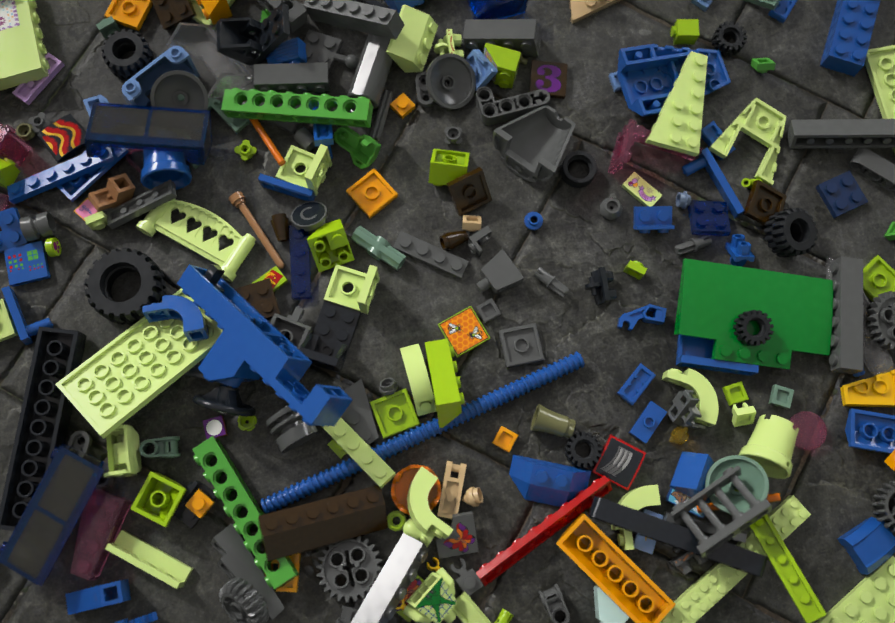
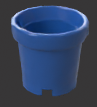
[141,131,192,190]

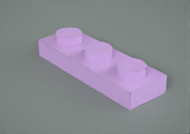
[12,53,65,105]

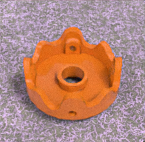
[391,465,441,515]

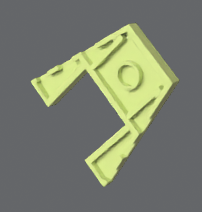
[709,97,787,186]

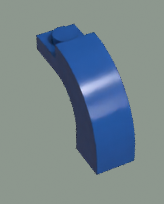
[143,295,209,342]

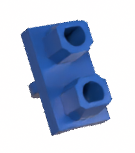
[725,234,755,267]

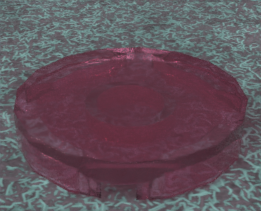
[789,411,827,450]

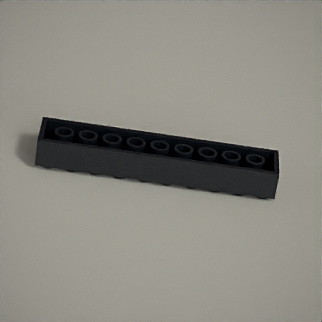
[0,327,87,533]

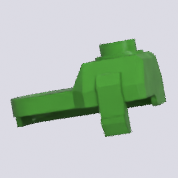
[334,126,381,169]

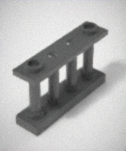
[670,465,772,558]

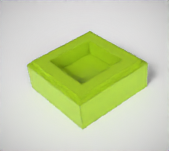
[722,381,749,406]

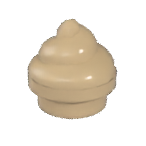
[462,487,483,507]

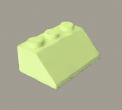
[386,5,438,73]

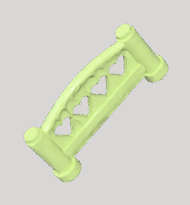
[136,198,256,282]

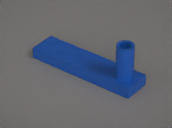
[682,147,745,219]

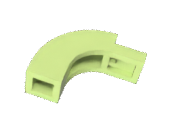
[400,343,436,416]
[662,368,719,427]
[407,467,453,539]
[611,484,661,550]

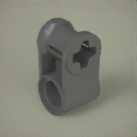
[538,584,570,623]

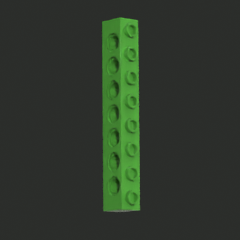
[221,88,373,128]
[192,436,300,589]

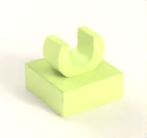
[732,403,756,427]

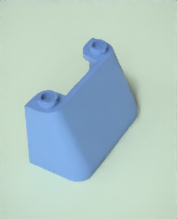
[122,46,200,120]

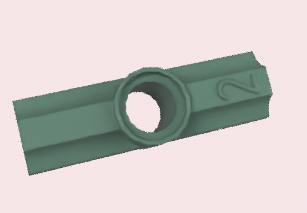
[351,226,406,271]

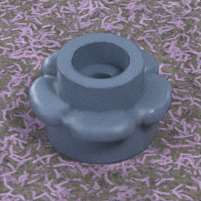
[676,191,691,209]

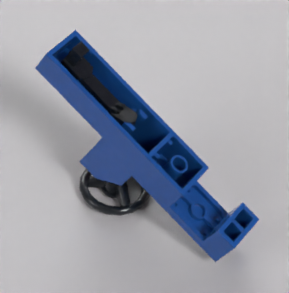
[177,264,353,427]

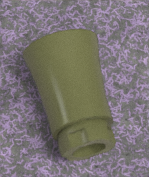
[530,404,576,438]

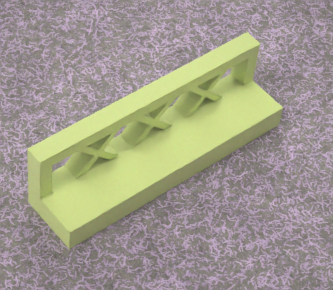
[105,530,194,589]

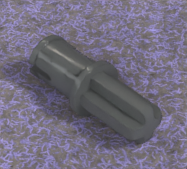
[674,234,712,256]
[533,266,569,297]

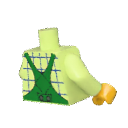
[396,557,457,623]

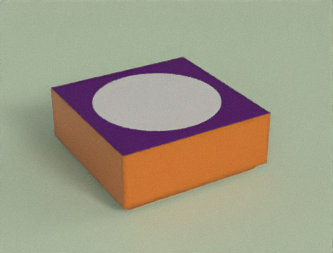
[203,415,228,439]

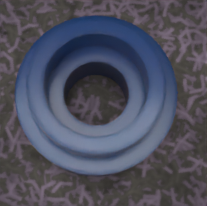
[524,212,543,230]

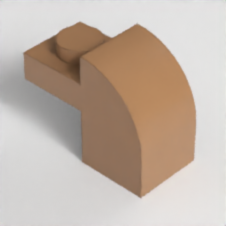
[88,173,136,212]

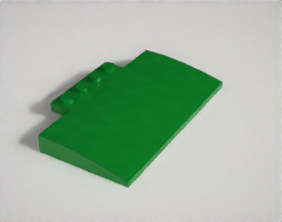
[674,258,833,370]

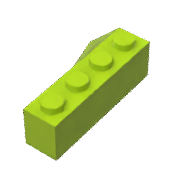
[425,339,465,428]

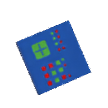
[4,241,51,287]

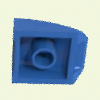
[837,517,895,575]

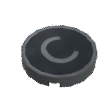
[290,201,329,231]

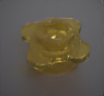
[669,426,689,445]

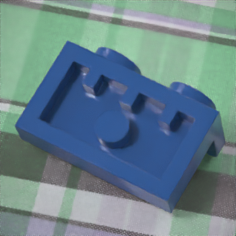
[633,206,675,233]

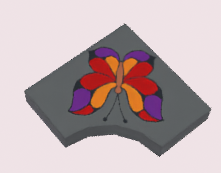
[435,511,479,559]

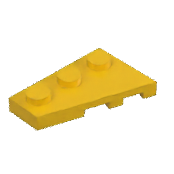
[840,369,895,407]

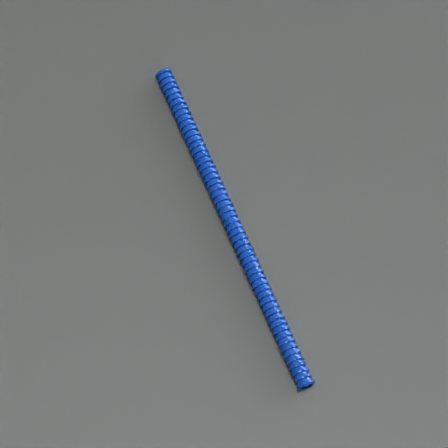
[261,351,584,514]

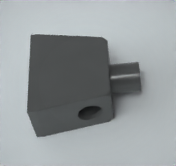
[475,249,524,295]

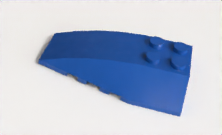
[617,44,731,116]

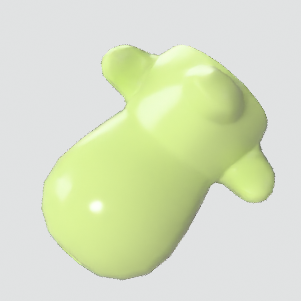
[403,518,435,547]

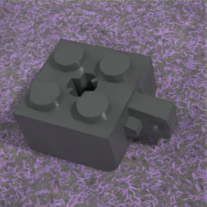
[270,306,314,349]

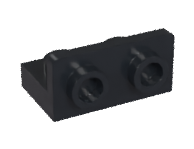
[173,480,217,529]

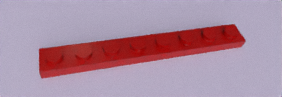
[476,475,613,586]

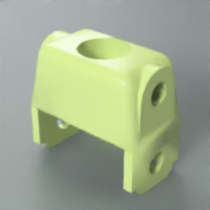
[104,424,142,478]

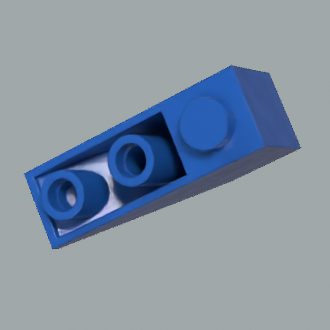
[65,579,131,615]

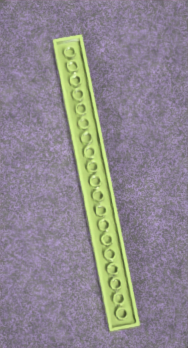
[659,495,811,623]

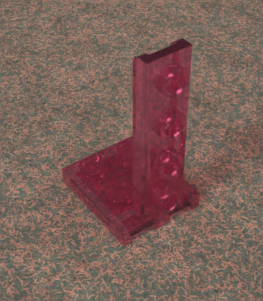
[608,119,703,174]

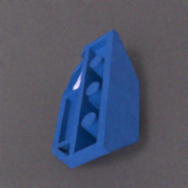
[509,454,591,507]

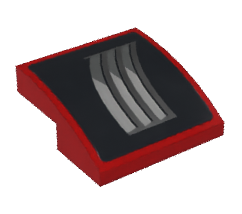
[592,434,646,490]

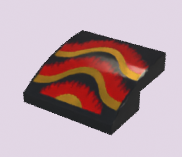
[37,113,92,163]

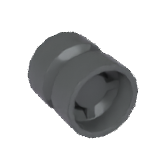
[20,211,57,242]

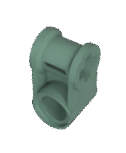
[139,436,181,459]

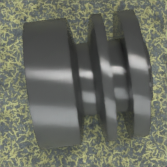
[265,406,319,453]

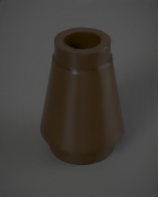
[270,213,289,242]
[439,230,469,251]

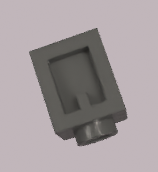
[467,225,492,257]

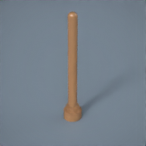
[229,191,285,269]

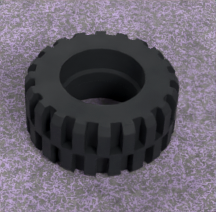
[84,248,166,325]

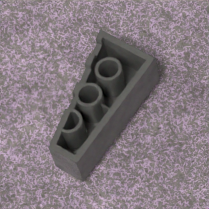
[463,19,541,58]

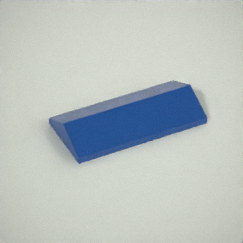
[57,131,129,202]
[845,408,895,454]

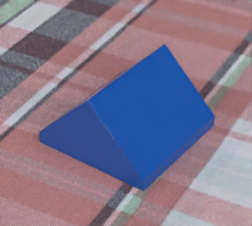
[669,451,714,503]

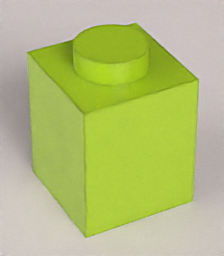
[670,19,699,45]

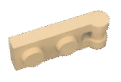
[437,461,467,519]

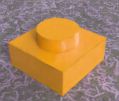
[390,93,416,119]
[185,489,215,519]

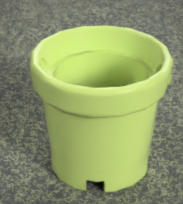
[739,415,799,479]

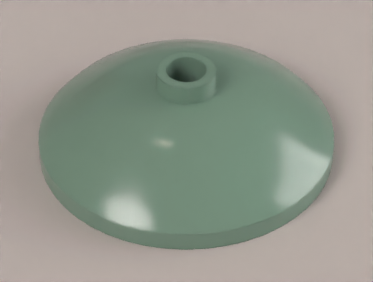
[705,455,769,514]

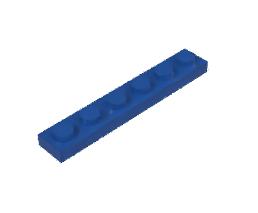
[7,143,117,204]

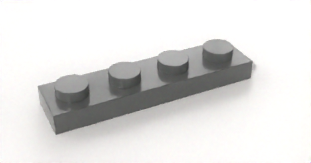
[107,179,177,229]
[393,231,469,279]

